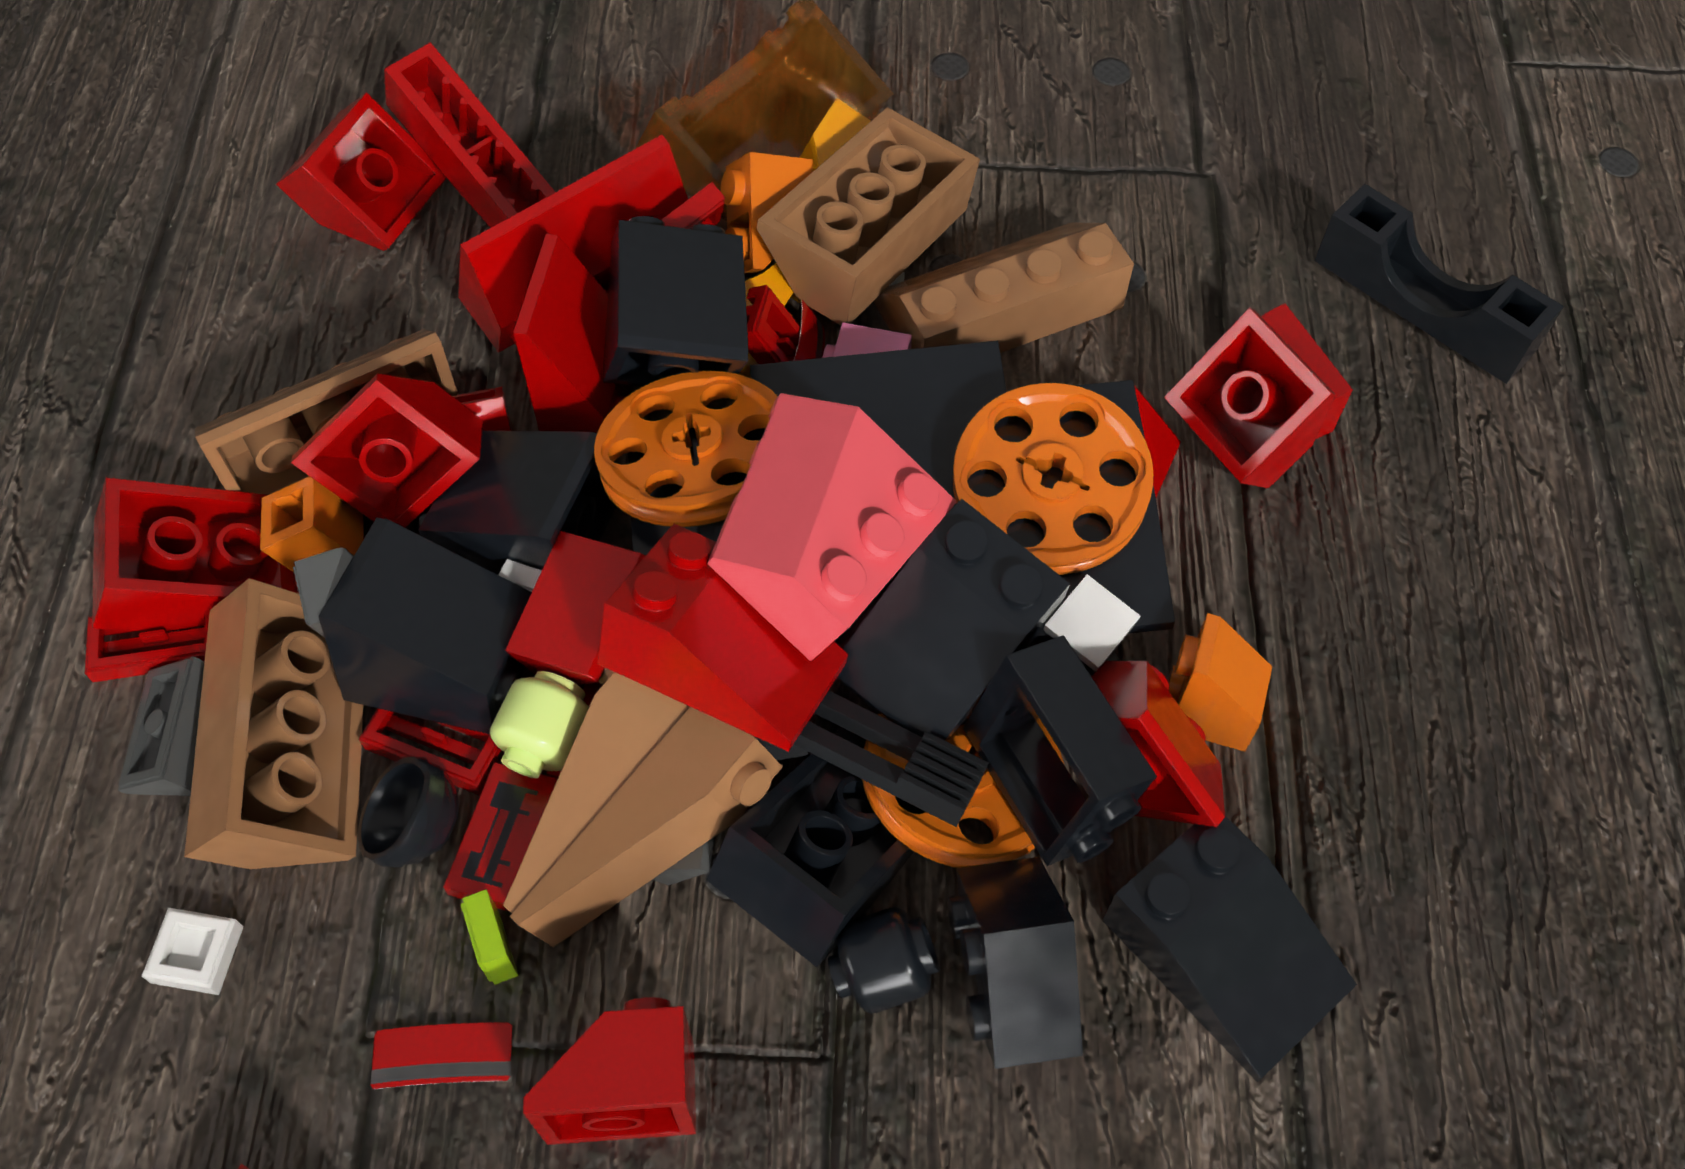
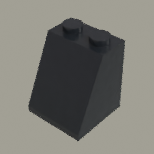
[603,216,748,387]
[418,430,616,575]
[318,517,532,734]

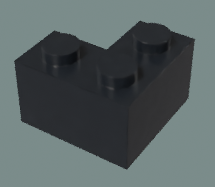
[947,857,1083,1069]

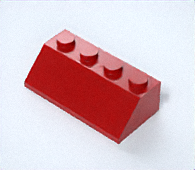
[458,134,688,353]

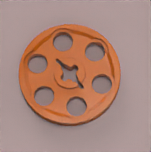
[594,371,778,527]
[953,383,1154,575]
[862,711,1064,868]

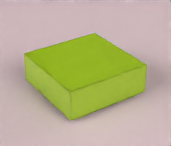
[460,889,519,985]

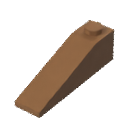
[503,668,690,913]
[510,707,783,947]

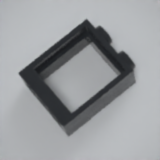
[963,635,1157,866]

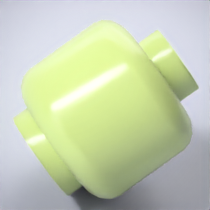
[490,671,589,778]

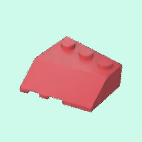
[707,393,957,661]

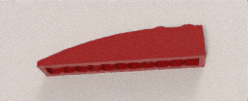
[384,42,608,294]

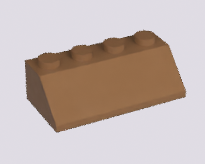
[757,107,980,326]
[873,222,1134,353]
[195,329,458,495]
[184,578,363,869]

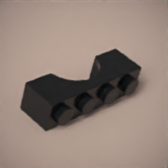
[1314,184,1564,384]

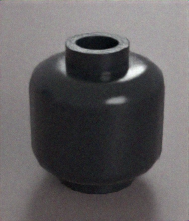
[828,907,940,1013]

